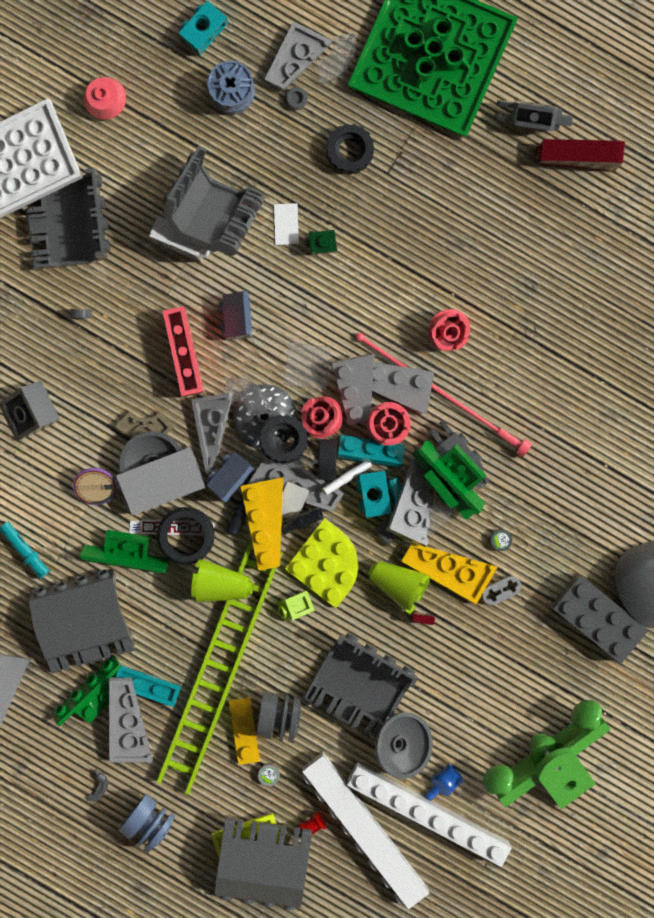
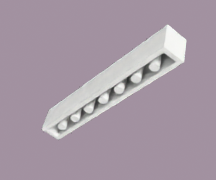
[302,752,429,909]
[347,761,512,867]

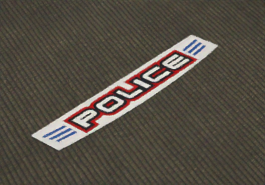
[129,520,214,536]

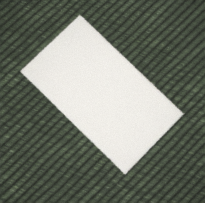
[274,203,299,245]
[282,482,309,519]

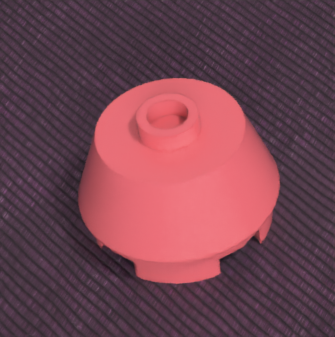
[83,77,126,120]
[428,309,470,351]
[301,396,342,438]
[367,402,410,446]

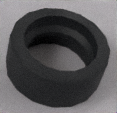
[319,439,337,480]

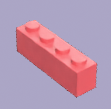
[162,306,205,397]

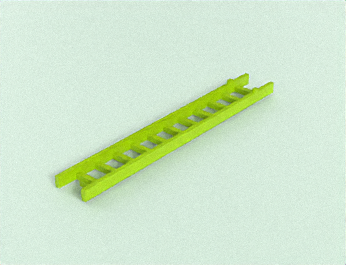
[157,540,283,795]

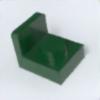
[305,230,337,255]

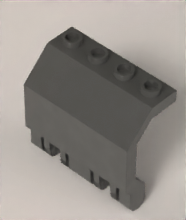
[162,145,265,256]
[25,168,110,269]
[29,569,136,674]
[303,632,418,741]
[215,817,312,910]

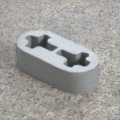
[482,576,521,605]

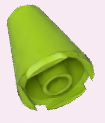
[191,559,254,603]
[368,561,431,615]

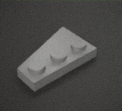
[264,21,332,91]

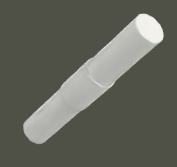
[322,462,372,496]

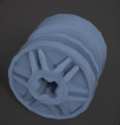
[207,60,255,115]
[118,793,175,853]

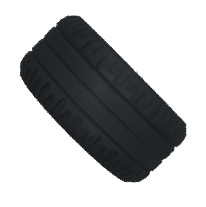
[157,507,215,565]

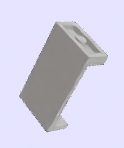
[115,445,206,516]

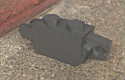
[494,100,573,131]

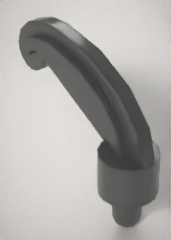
[88,769,108,802]

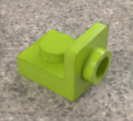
[277,591,315,622]

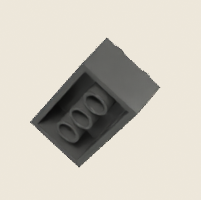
[550,573,649,664]

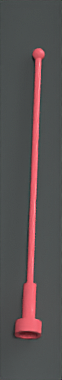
[356,333,532,458]

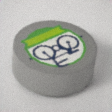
[258,763,280,786]

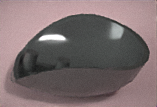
[615,541,654,629]

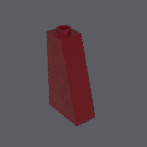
[535,139,625,172]

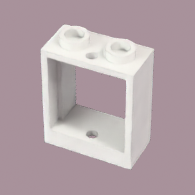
[149,216,210,262]

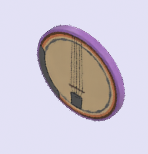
[73,468,117,505]

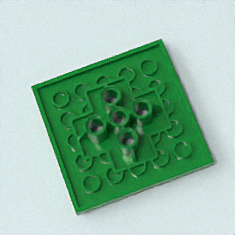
[348,0,518,138]

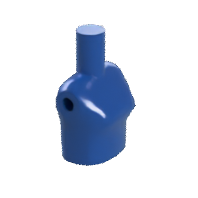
[425,763,464,801]

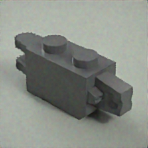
[429,420,489,489]

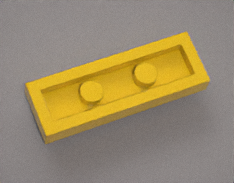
[229,697,260,765]

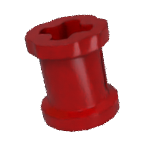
[298,812,327,838]

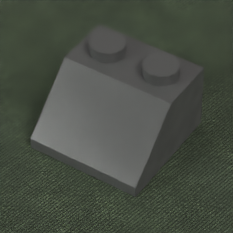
[0,381,60,441]

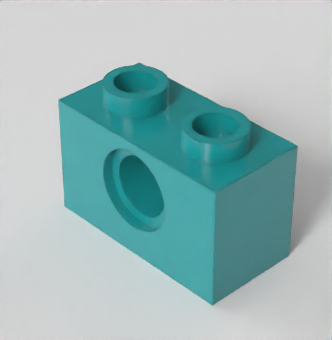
[179,0,228,56]
[355,471,392,518]

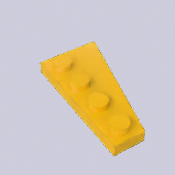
[241,477,284,571]
[401,542,498,604]

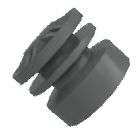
[257,692,302,743]

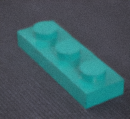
[338,435,405,467]
[115,665,182,707]

